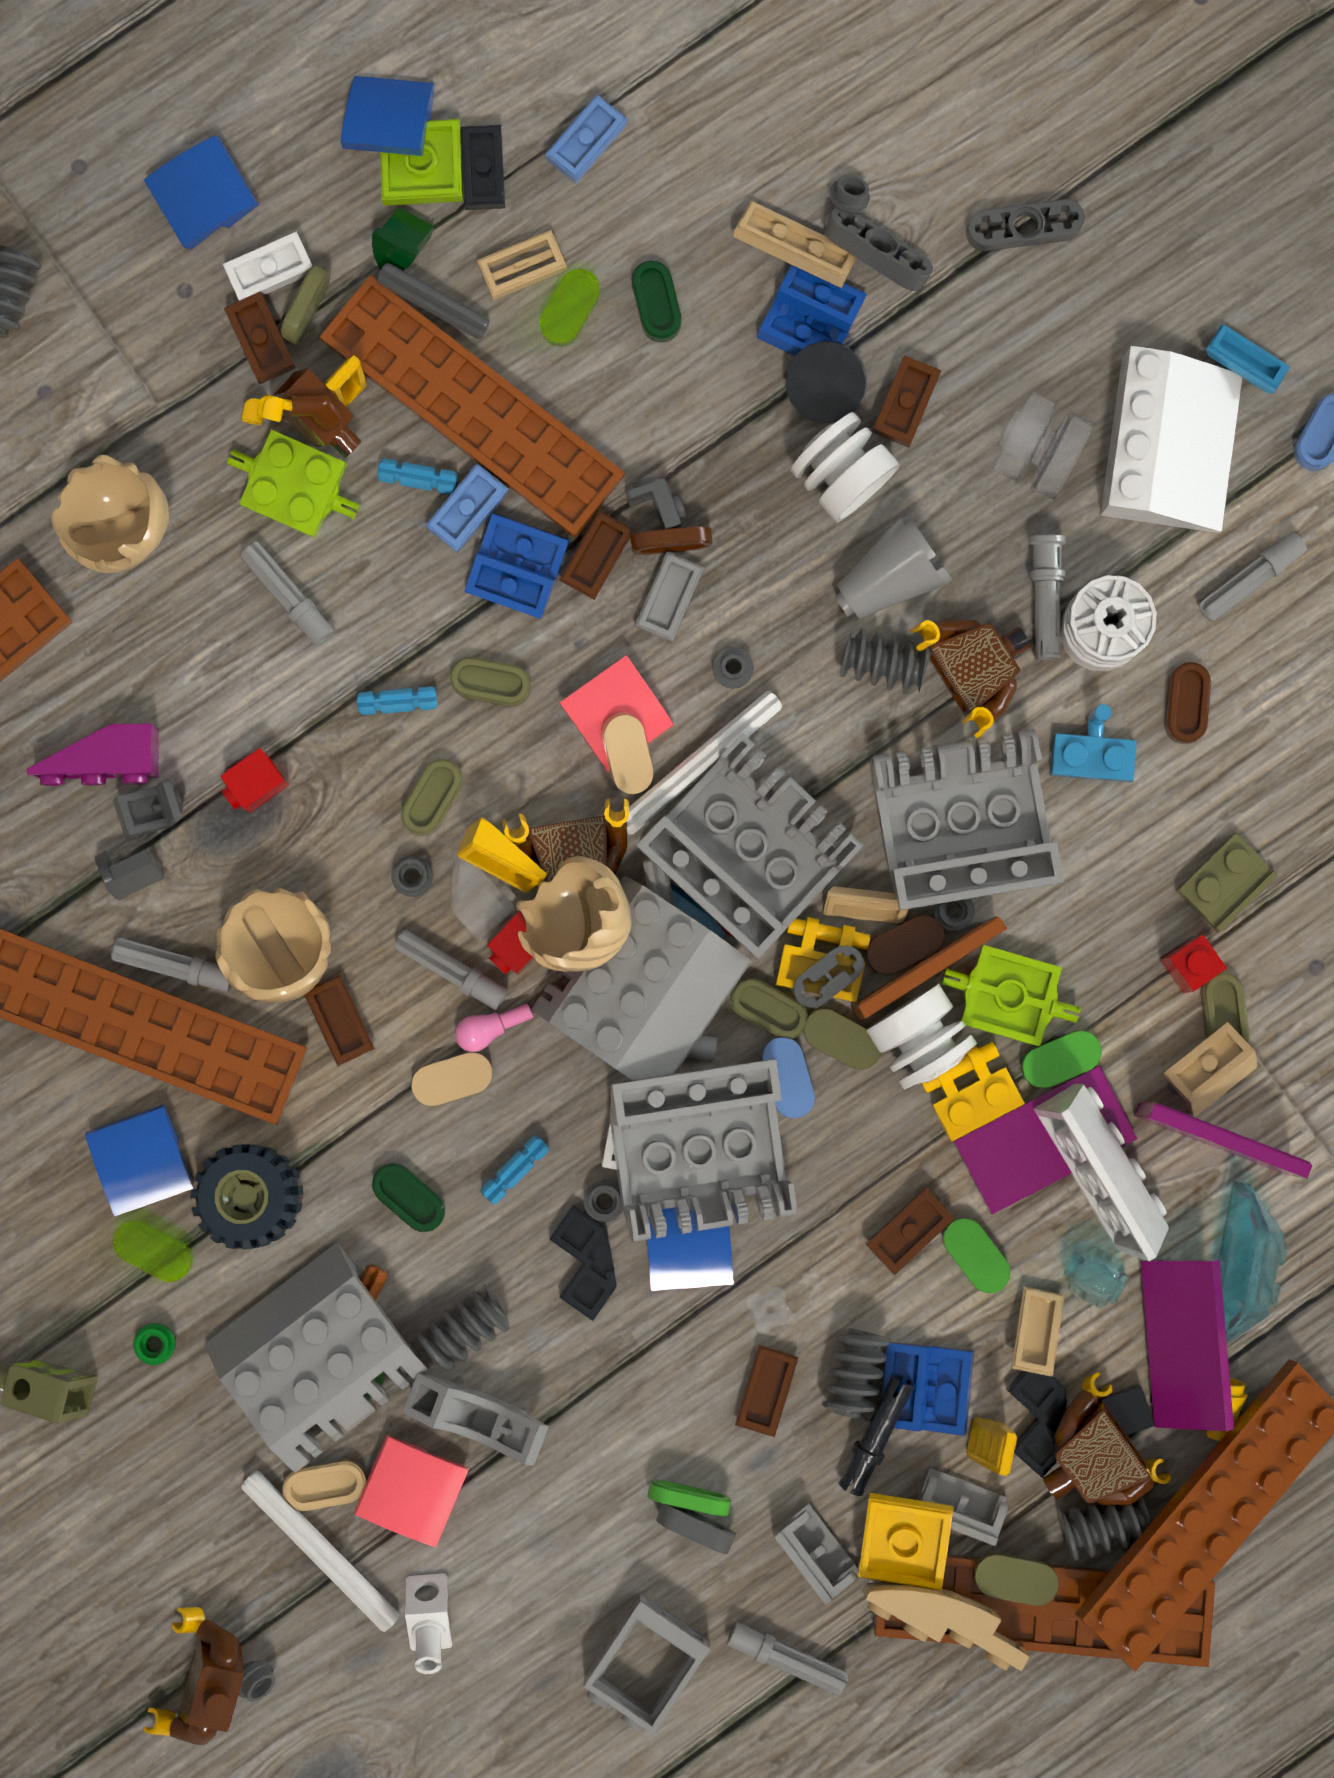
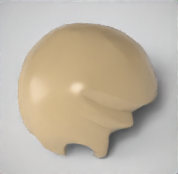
[51,455,169,574]
[516,856,631,972]
[215,888,332,1002]

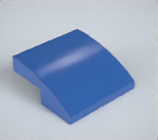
[340,76,435,156]
[144,136,259,250]
[757,265,867,356]
[464,513,570,619]
[85,1104,194,1216]
[647,1208,734,1291]
[882,1342,974,1436]

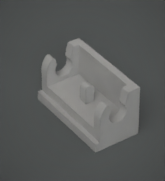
[916,1466,1008,1546]
[772,1502,859,1605]

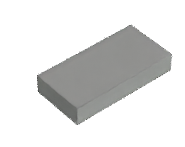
[635,552,704,643]

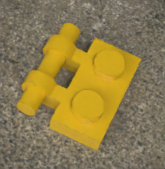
[775,916,870,1003]
[921,1042,1025,1141]

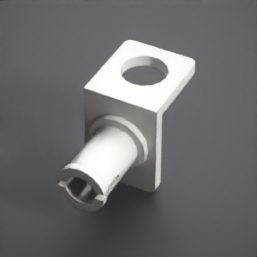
[405,1573,452,1674]

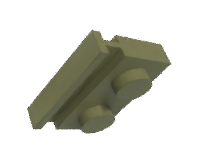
[1176,833,1278,933]

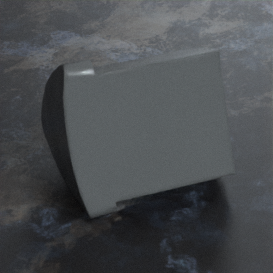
[94,849,164,900]

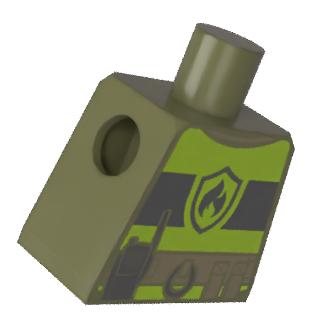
[0,1360,98,1424]

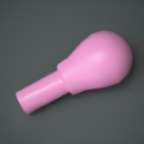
[455,1003,533,1052]

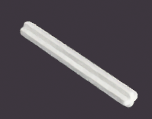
[627,691,782,835]
[241,1470,399,1632]

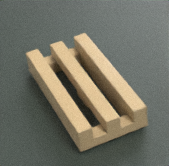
[477,230,567,301]

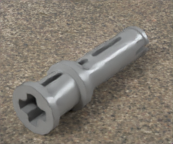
[1029,535,1066,660]

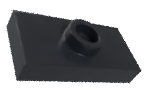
[461,125,506,210]

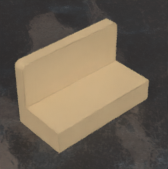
[1164,1022,1257,1117]

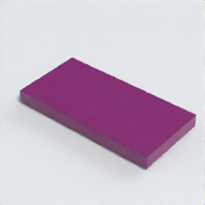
[953,1066,1137,1215]
[1134,1102,1312,1179]
[1141,1260,1234,1431]

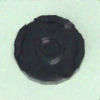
[786,340,867,423]

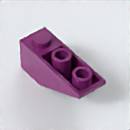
[27,724,159,786]

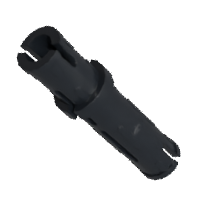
[838,1373,916,1496]

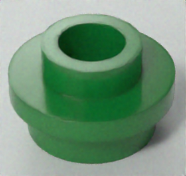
[133,1323,176,1365]

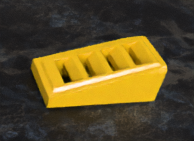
[324,355,367,407]
[456,817,547,893]
[966,1417,1017,1476]

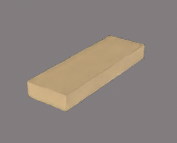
[733,201,857,288]

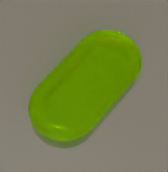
[540,269,600,347]
[113,1220,193,1282]

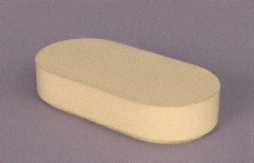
[601,712,653,794]
[412,1053,493,1106]
[283,1459,367,1511]

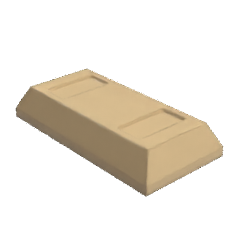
[823,886,908,924]
[1011,1286,1064,1377]

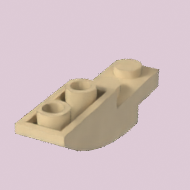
[862,1582,1030,1672]

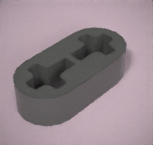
[793,945,864,1008]
[656,1504,736,1554]

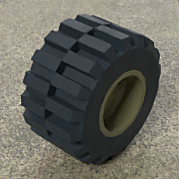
[190,1144,303,1250]

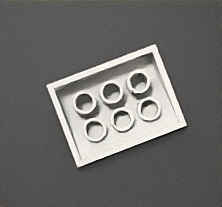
[1100,346,1242,533]
[1034,1083,1169,1261]

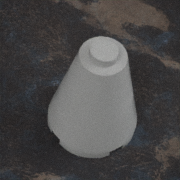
[835,512,953,619]

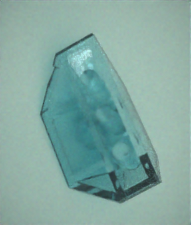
[1219,1181,1287,1344]

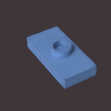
[545,94,628,184]
[425,464,509,554]

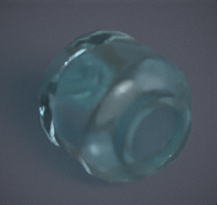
[1064,1246,1129,1308]

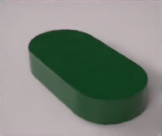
[632,261,682,342]
[372,1163,446,1232]

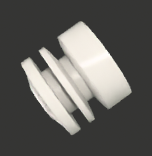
[790,412,901,522]
[1060,575,1157,672]
[866,984,977,1090]

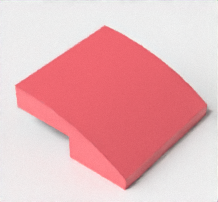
[560,655,674,772]
[353,1435,469,1547]

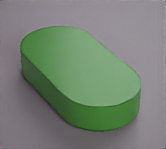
[1021,1031,1102,1088]
[942,1218,1011,1293]
[647,1479,732,1516]

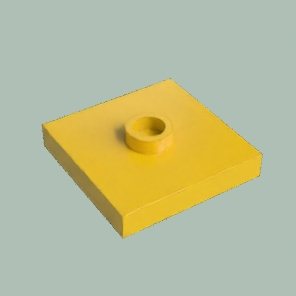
[858,1493,953,1591]

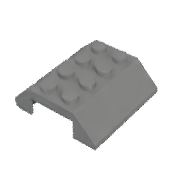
[872,729,1064,911]
[636,733,864,959]
[531,875,752,1081]
[610,1059,797,1242]
[204,1243,429,1472]

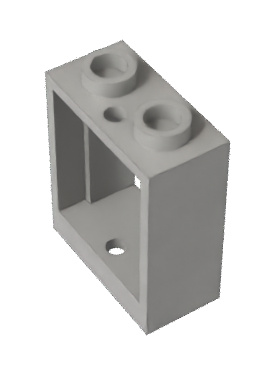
[584,1593,710,1735]

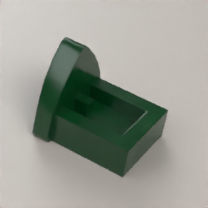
[372,208,434,271]

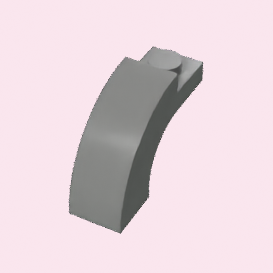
[402,1373,549,1466]

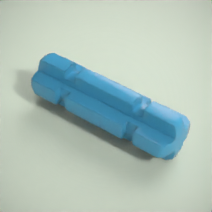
[377,458,458,495]
[357,686,437,715]
[481,1135,549,1204]

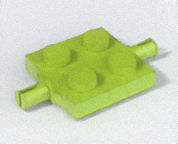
[227,429,360,539]
[941,945,1081,1047]

